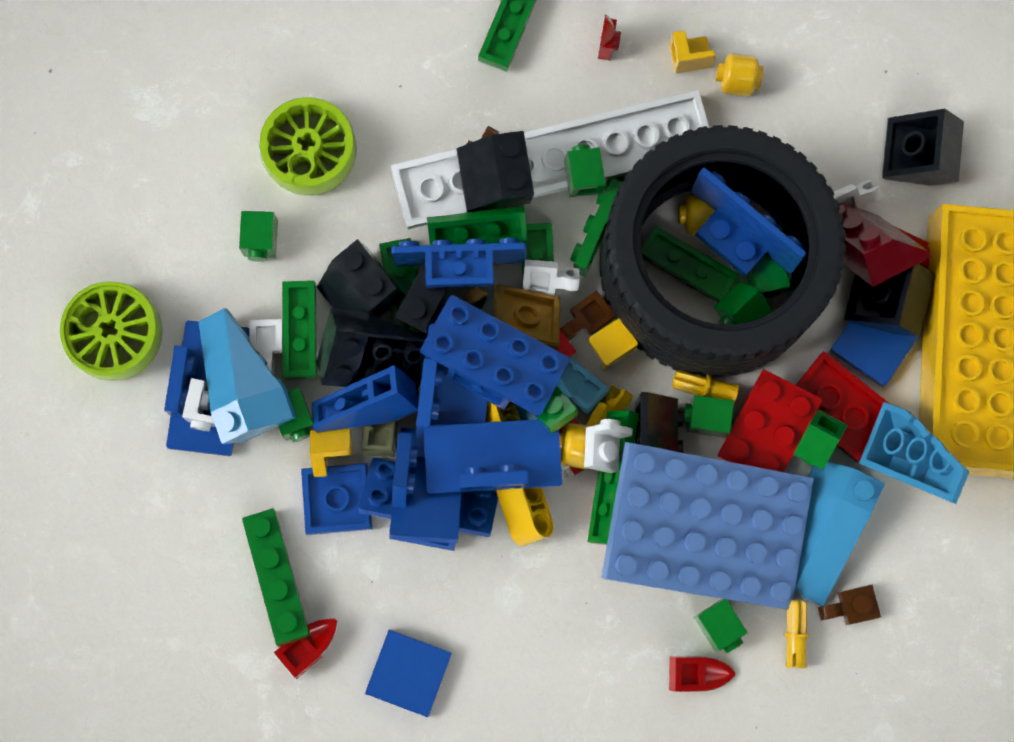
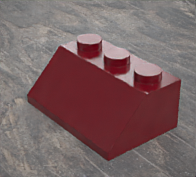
[839,203,931,287]

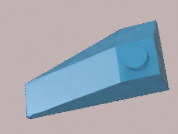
[199,308,297,444]
[859,402,970,504]
[794,461,885,606]

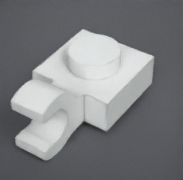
[833,179,882,210]
[522,259,580,296]
[249,319,283,377]

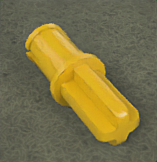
[672,370,739,403]
[783,600,810,668]

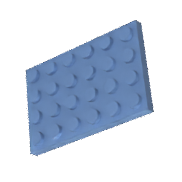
[601,442,814,610]

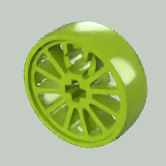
[259,97,357,196]
[60,281,162,381]

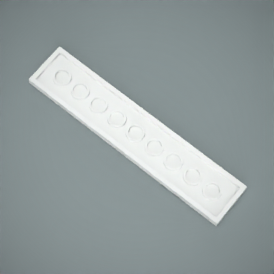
[391,90,710,230]

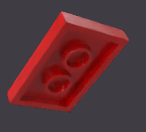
[796,351,890,464]
[717,369,823,472]

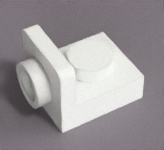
[182,378,216,431]
[584,419,632,473]

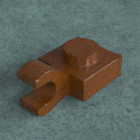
[560,291,615,341]
[817,584,881,625]

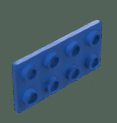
[691,168,807,278]
[391,238,526,288]
[420,295,569,416]
[164,320,249,456]
[415,324,487,458]
[423,419,562,494]
[389,428,462,544]
[359,458,498,551]

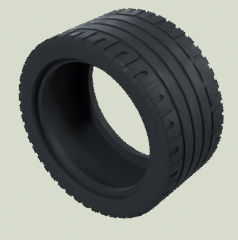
[599,125,846,377]

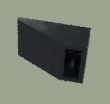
[317,308,427,392]

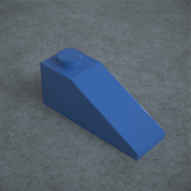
[311,365,418,433]

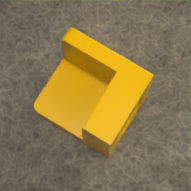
[669,30,716,73]
[588,318,638,371]
[309,428,353,477]

